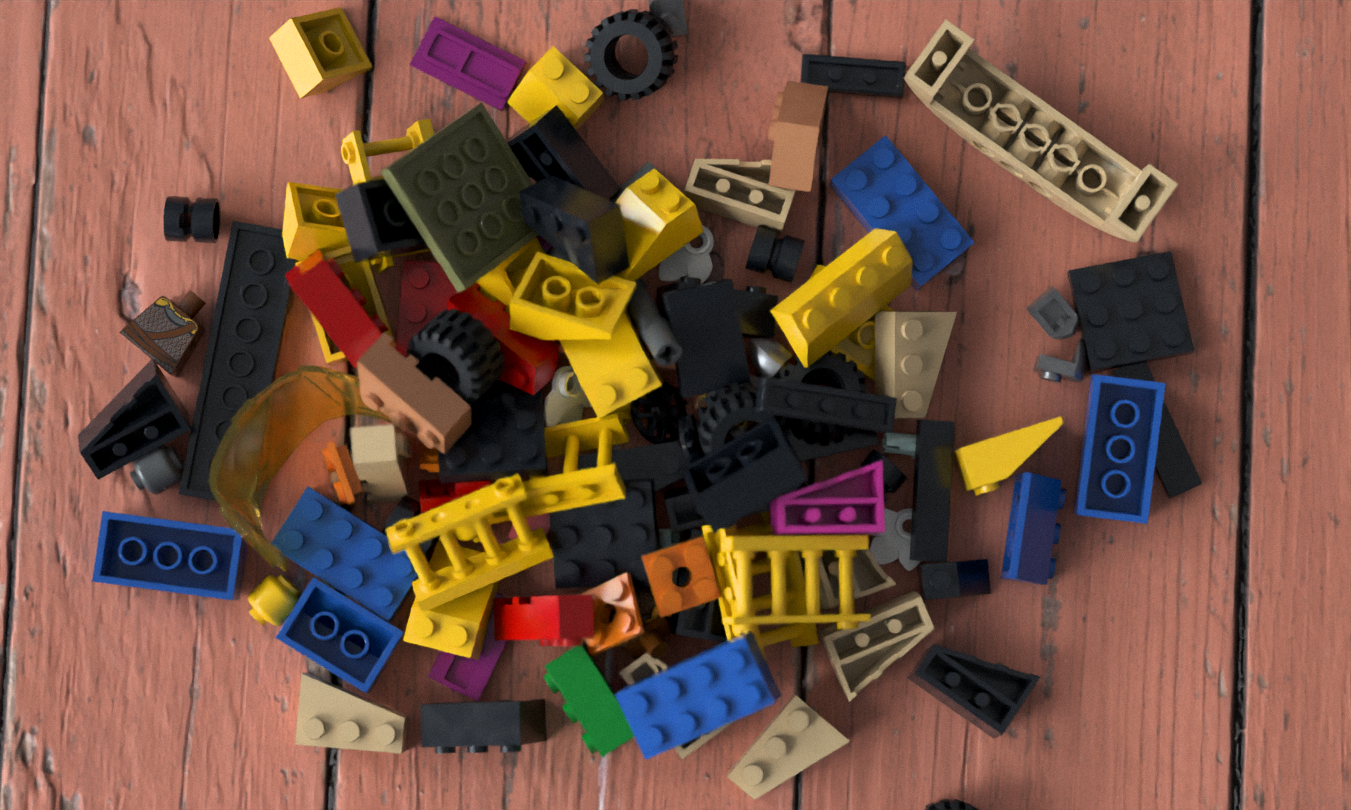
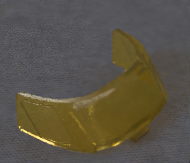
[208,365,394,572]

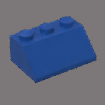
[1000,472,1066,585]
[275,577,404,694]

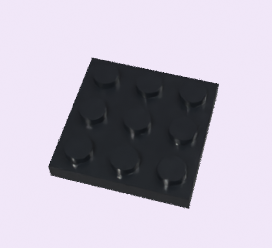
[1067,251,1194,373]
[438,380,547,483]
[549,478,659,588]

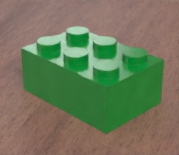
[543,642,635,757]

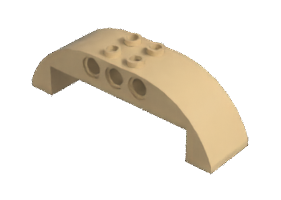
[904,20,1178,242]

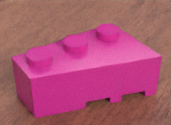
[770,460,885,536]

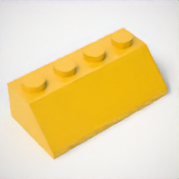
[770,228,913,368]

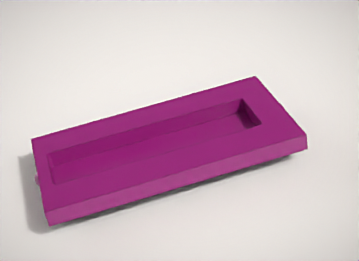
[410,16,527,111]
[428,592,508,701]

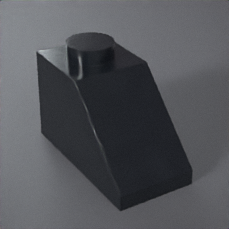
[917,559,991,600]

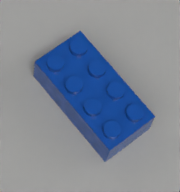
[829,135,975,291]
[1073,374,1166,524]
[270,486,430,622]
[92,511,250,600]
[615,631,781,760]

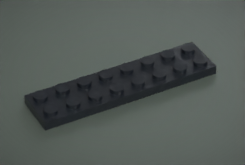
[179,221,298,507]

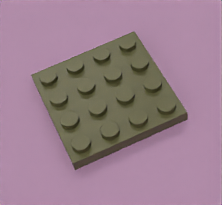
[380,103,539,293]

